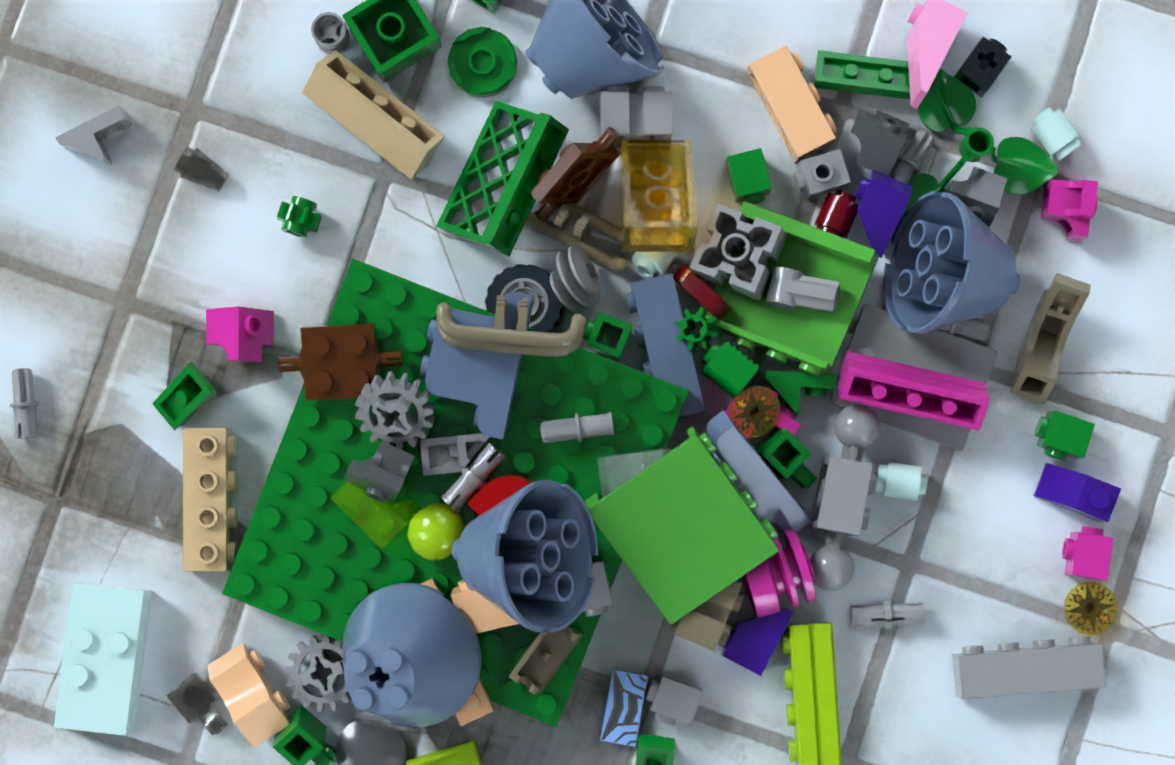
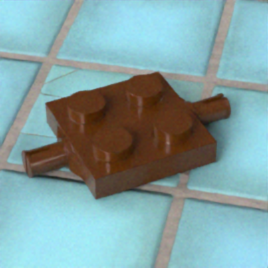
[530,126,620,222]
[278,323,403,401]

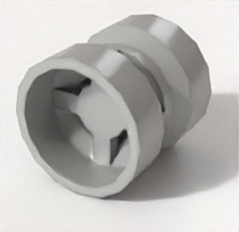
[311,12,350,54]

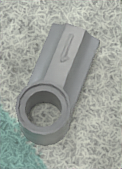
[766,267,841,314]

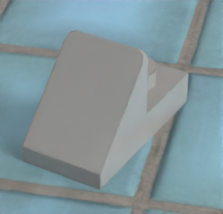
[55,106,132,165]

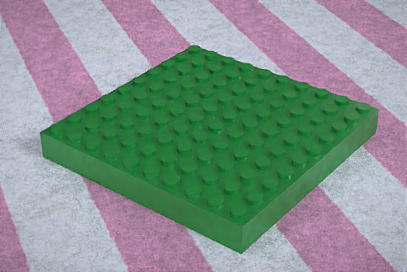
[222,258,689,727]

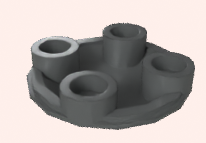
[335,716,406,765]

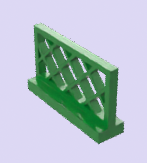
[436,101,569,257]

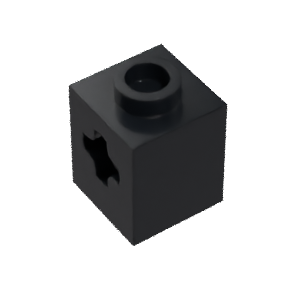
[954,37,1012,98]

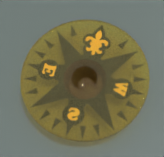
[729,386,780,437]
[1064,582,1118,635]

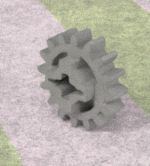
[355,371,436,450]
[284,635,351,712]

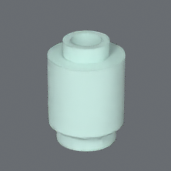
[1031,107,1082,161]
[632,227,681,279]
[875,462,928,501]

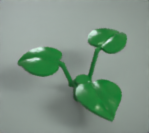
[900,69,1059,228]

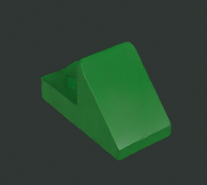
[152,362,218,431]
[762,370,837,416]
[635,735,675,765]

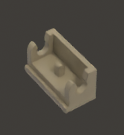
[509,625,583,695]

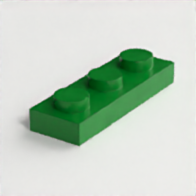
[814,50,910,100]

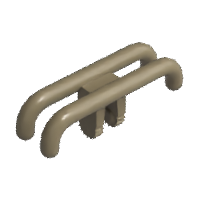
[525,203,642,273]
[436,295,586,357]

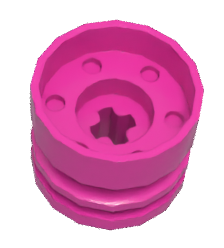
[742,528,816,619]

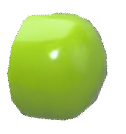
[407,503,466,561]

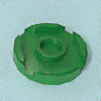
[447,27,517,98]

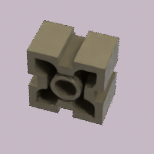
[672,581,745,651]

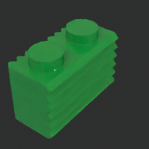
[701,341,759,399]

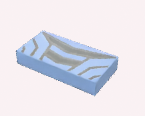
[600,669,648,747]

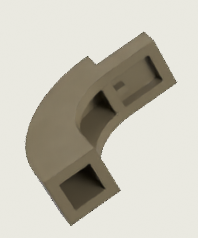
[1010,273,1091,404]

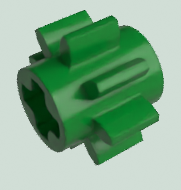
[276,196,322,238]
[674,307,720,351]

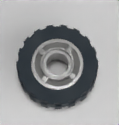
[485,264,564,333]

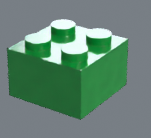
[342,0,442,83]

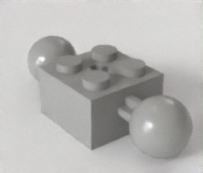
[810,404,880,591]

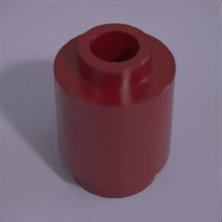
[814,190,858,238]

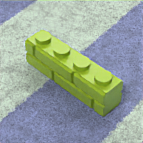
[781,622,842,765]

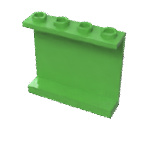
[696,201,879,376]
[585,426,779,625]

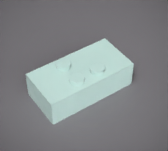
[54,582,152,736]

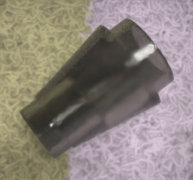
[174,146,229,192]

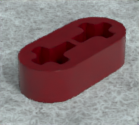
[673,264,732,320]

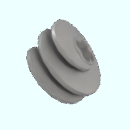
[550,245,600,313]

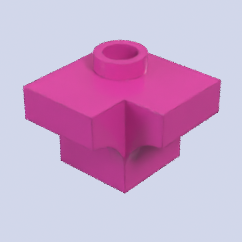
[1041,179,1098,241]
[206,306,274,363]

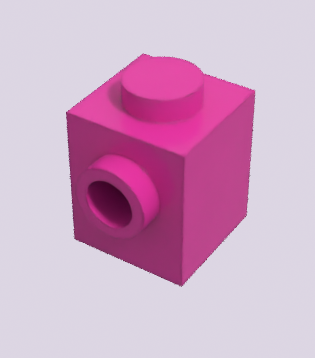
[1062,526,1114,580]

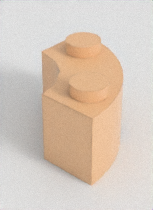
[207,642,290,749]

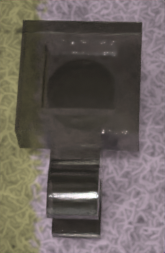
[167,672,228,735]

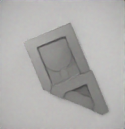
[419,433,489,476]

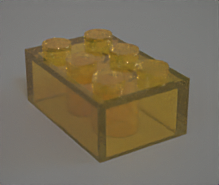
[618,140,697,252]

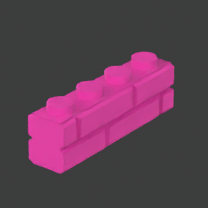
[837,351,990,431]

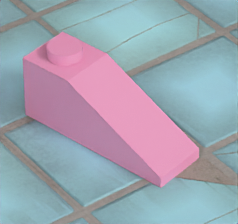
[907,0,968,109]

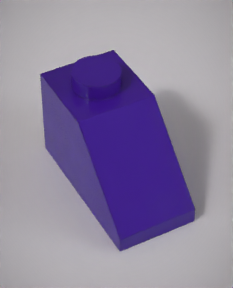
[854,170,912,258]
[1033,463,1121,522]
[719,608,794,676]

